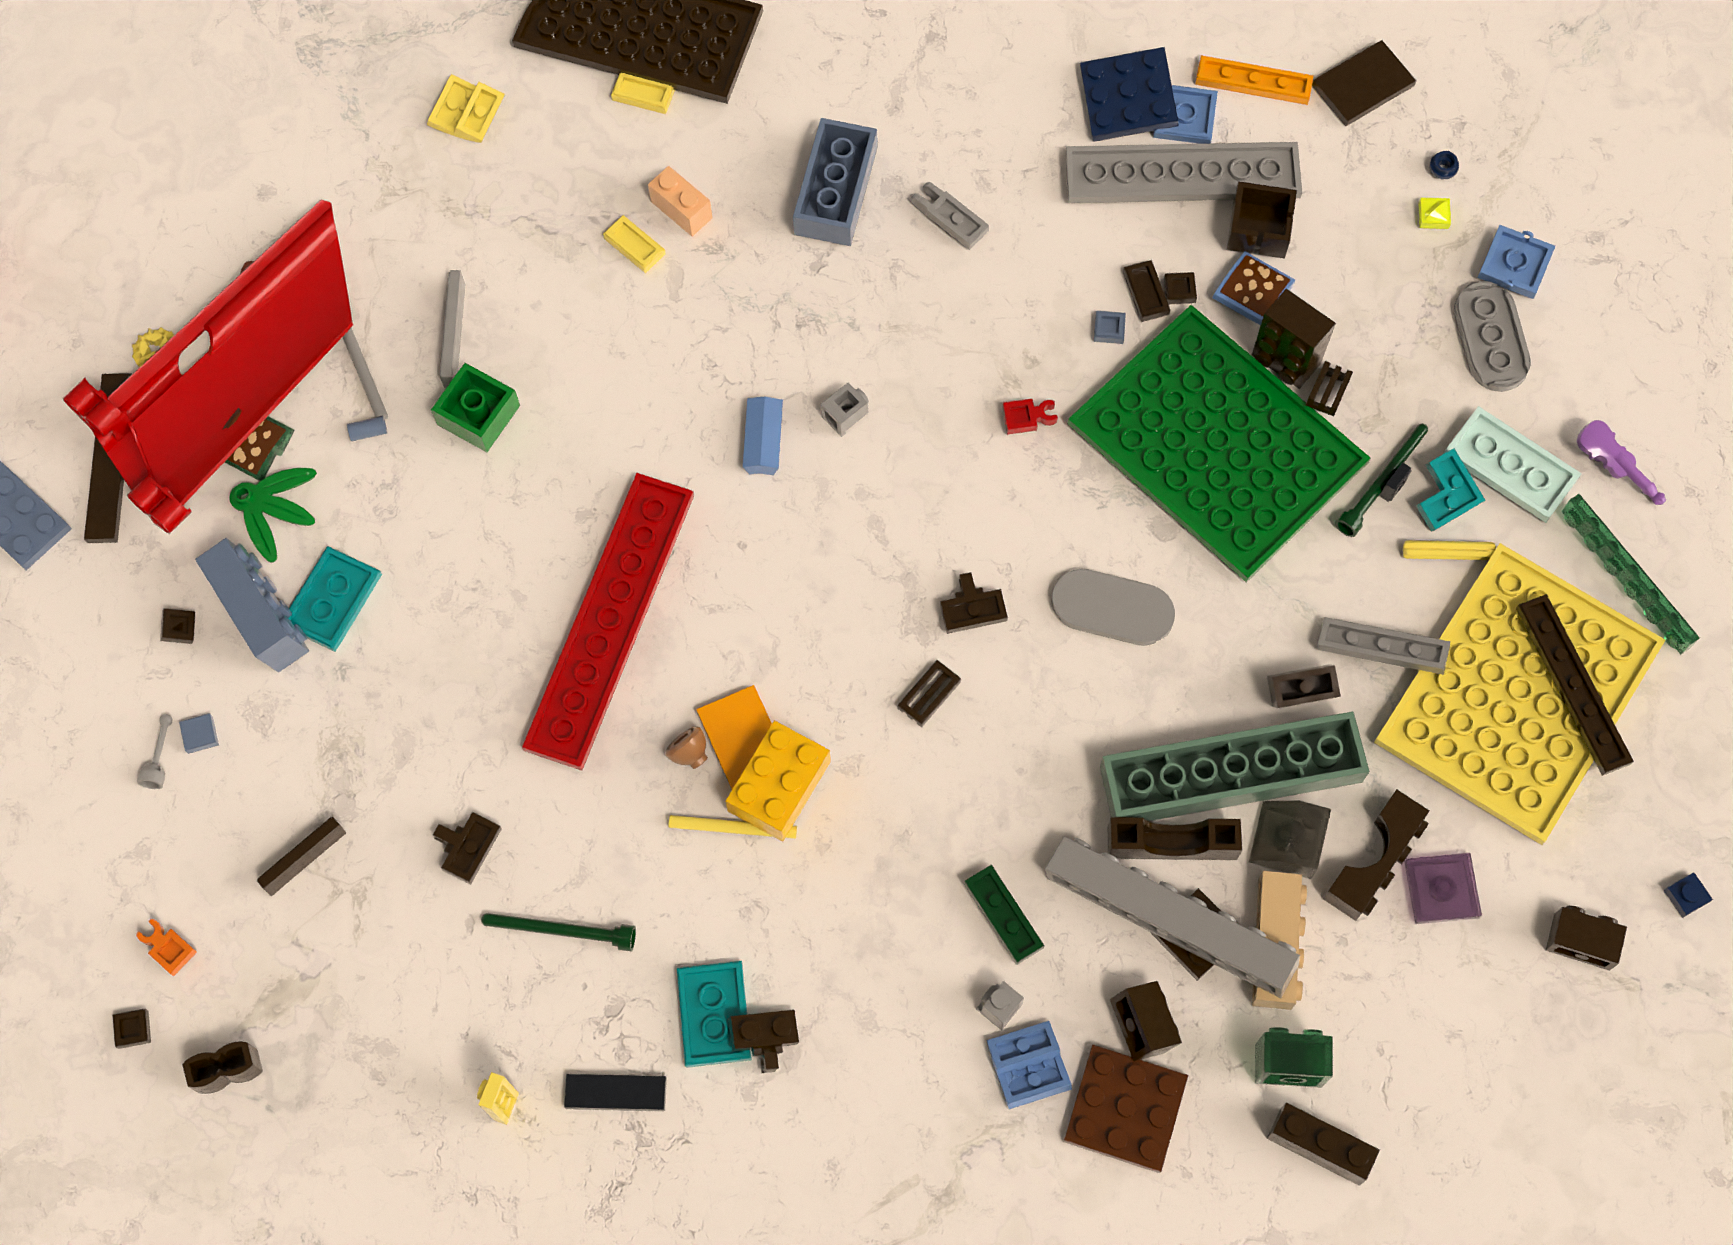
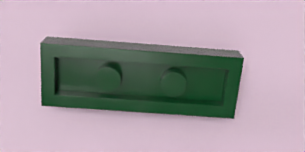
[964,864,1045,965]

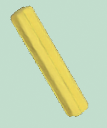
[1403,540,1496,560]

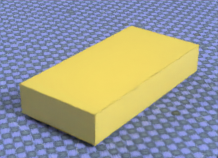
[611,73,675,114]
[603,215,666,273]

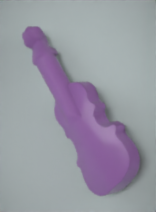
[1577,420,1666,505]

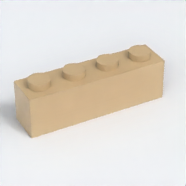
[1252,871,1307,1010]

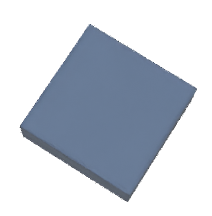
[1094,311,1126,344]
[179,713,219,754]

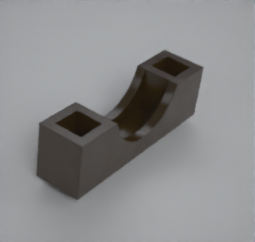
[1323,789,1430,921]
[1107,817,1242,860]

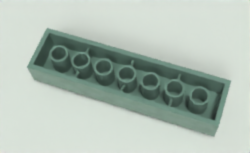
[1100,711,1370,821]

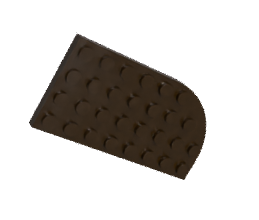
[512,0,763,104]

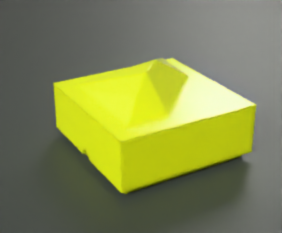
[1418,197,1451,229]

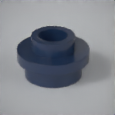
[1429,151,1459,179]

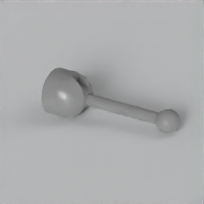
[137,714,173,789]

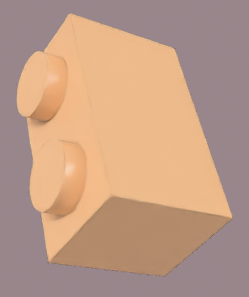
[648,166,713,237]

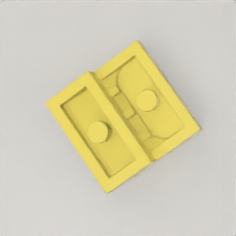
[427,74,505,143]

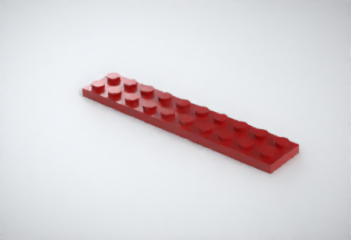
[522,473,694,771]

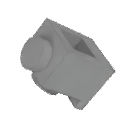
[821,382,869,437]
[976,981,1024,1031]

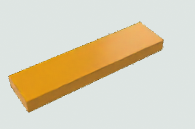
[1195,55,1314,105]

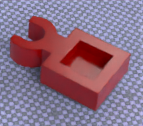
[1002,399,1058,435]

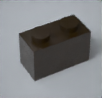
[1267,664,1341,708]
[1545,905,1627,971]
[1110,981,1182,1062]

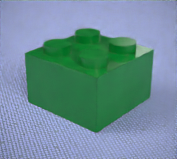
[431,363,520,452]

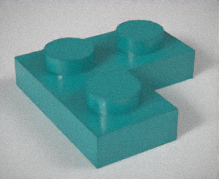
[1416,448,1486,532]

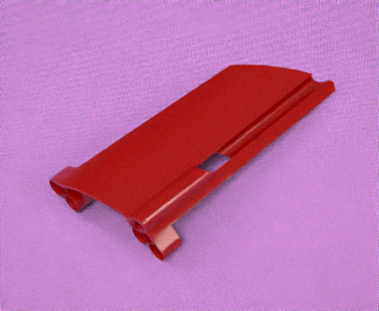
[62,199,353,534]

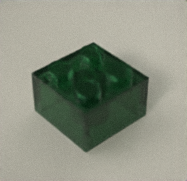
[1255,1027,1333,1088]

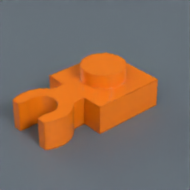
[136,919,197,976]

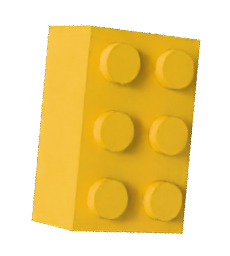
[725,720,831,842]

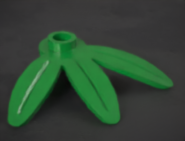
[229,468,317,563]

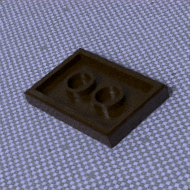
[1312,40,1417,126]

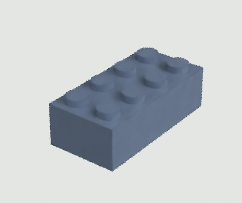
[793,118,878,246]
[195,538,309,672]

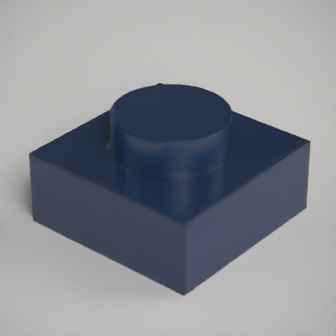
[1664,872,1713,918]

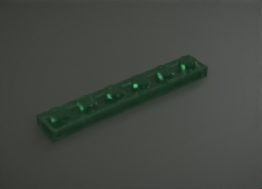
[1562,494,1700,655]

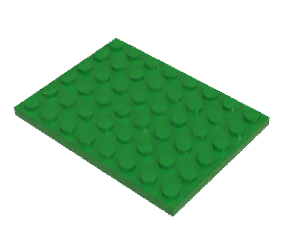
[1067,305,1371,583]

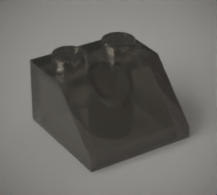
[1248,800,1331,879]

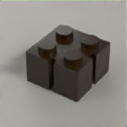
[1226,181,1297,259]

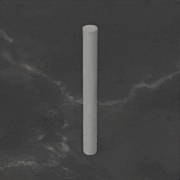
[343,328,388,420]

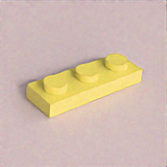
[477,1072,519,1125]

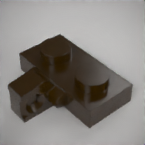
[940,572,1008,634]
[433,812,502,885]
[728,1010,799,1073]

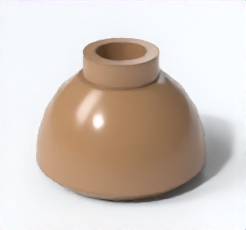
[665,727,708,769]

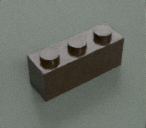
[1267,1102,1380,1185]

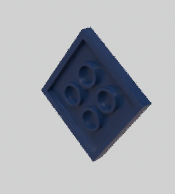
[1080,47,1179,142]

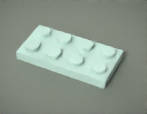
[1443,406,1582,523]

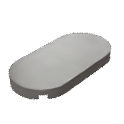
[1454,281,1531,392]
[1052,569,1175,646]

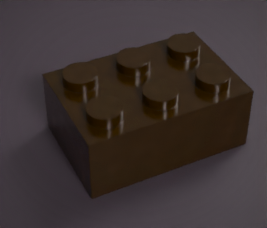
[1252,288,1336,389]

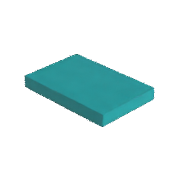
[288,546,382,652]
[677,961,752,1068]

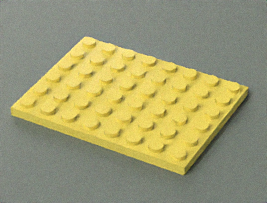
[1374,543,1665,845]

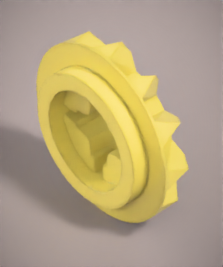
[132,327,174,367]

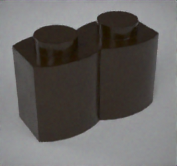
[182,1041,263,1094]

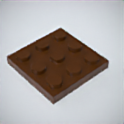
[1063,1044,1188,1173]

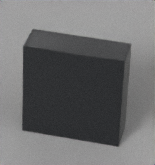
[1380,462,1412,502]

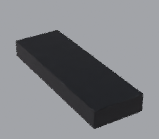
[564,1074,667,1111]

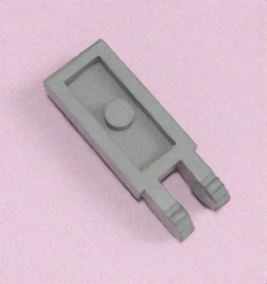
[911,182,989,250]

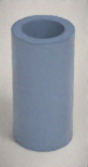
[347,416,387,442]

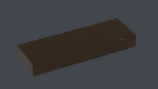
[257,817,346,896]

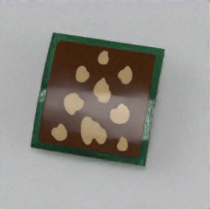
[222,408,295,481]

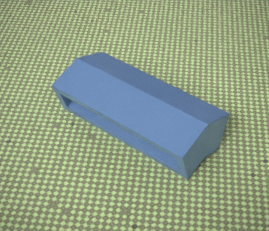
[743,396,783,475]

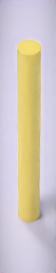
[669,815,797,839]

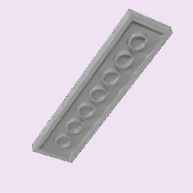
[1066,142,1302,203]

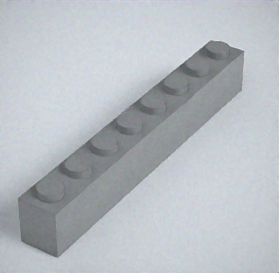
[1045,836,1300,998]

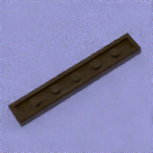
[84,373,132,543]
[1516,594,1634,776]

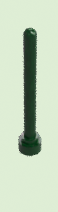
[1335,423,1428,537]
[481,913,636,952]

